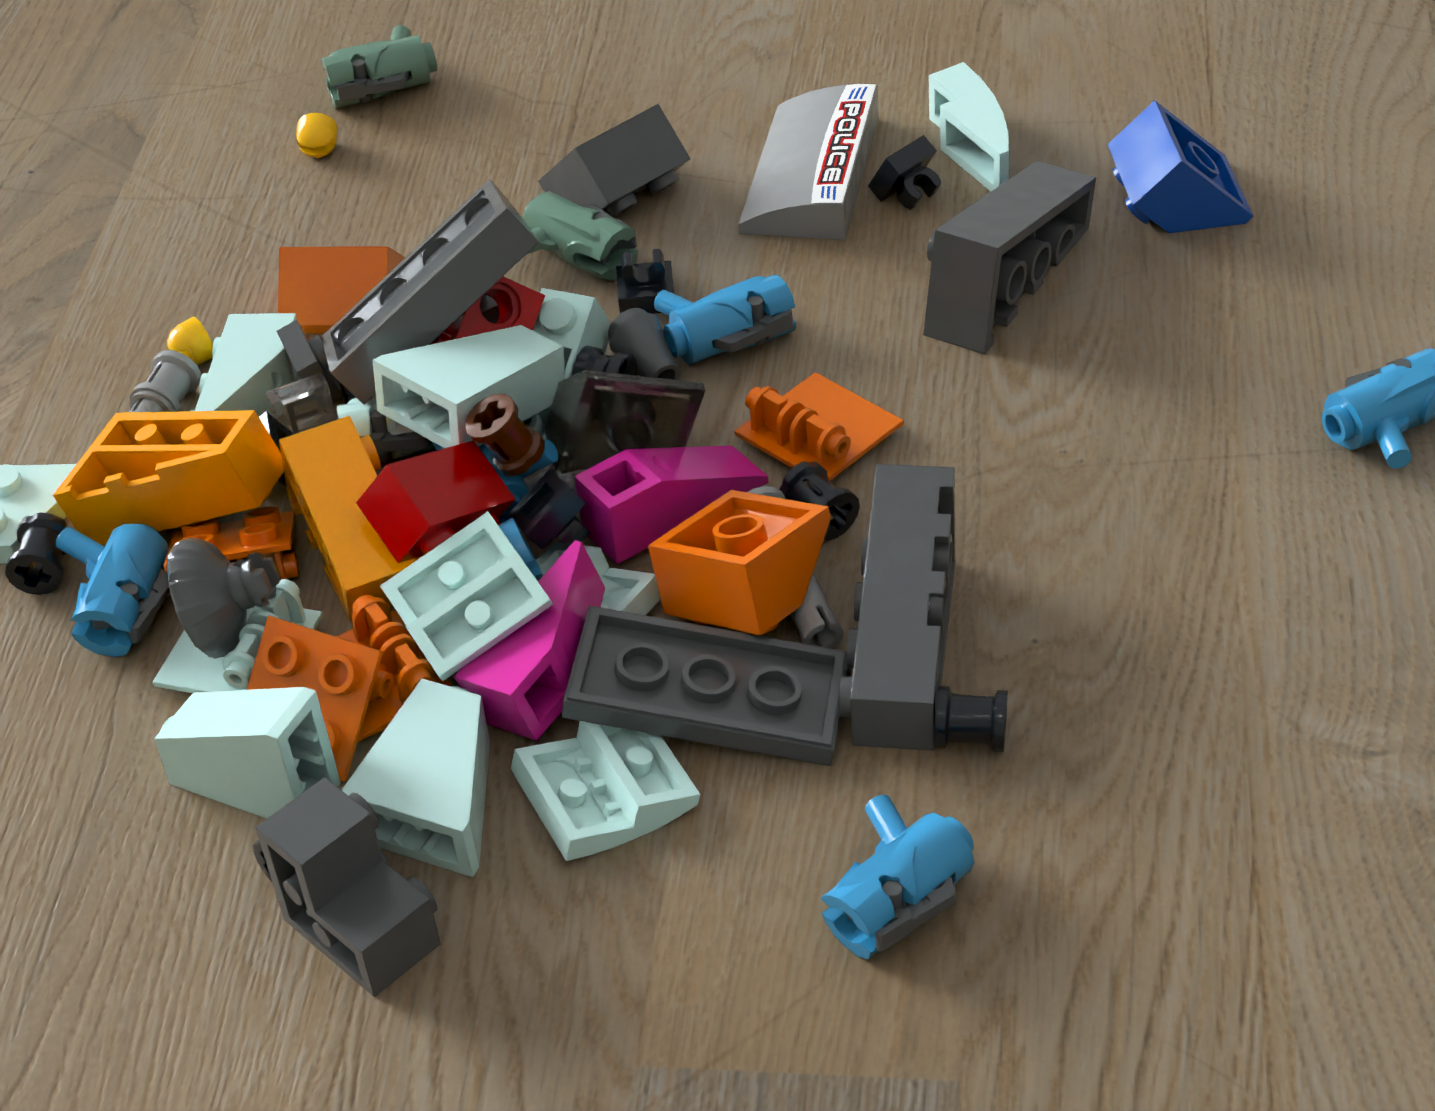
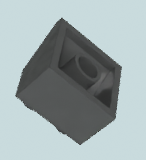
[538,104,691,217]

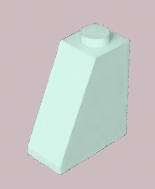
[373,325,566,448]
[342,678,490,877]
[154,687,341,819]

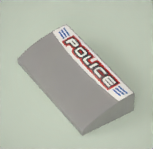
[738,84,879,240]

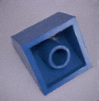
[1107,100,1254,233]

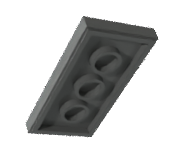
[562,606,847,766]

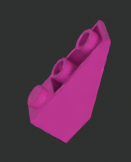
[574,445,769,564]
[454,540,605,741]

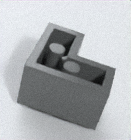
[255,777,441,997]

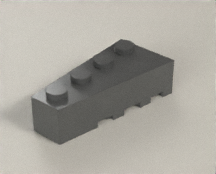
[923,161,1096,354]
[839,464,955,751]

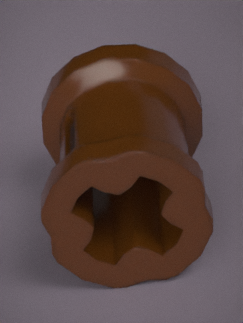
[465,394,545,476]

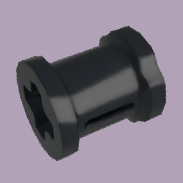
[779,461,860,540]
[5,512,68,595]
[934,686,1008,753]

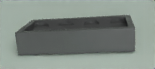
[321,179,539,405]

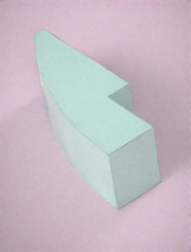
[929,62,1009,192]

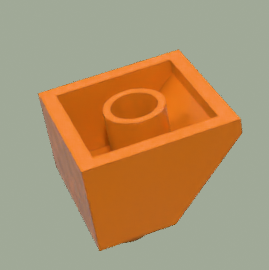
[648,490,831,636]

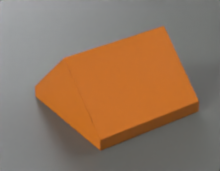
[278,246,406,334]

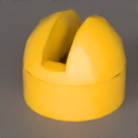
[296,113,338,159]
[167,317,213,365]

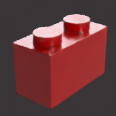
[356,441,516,563]

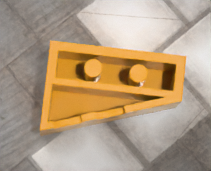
[53,410,284,545]
[279,416,424,621]

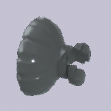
[167,538,281,659]

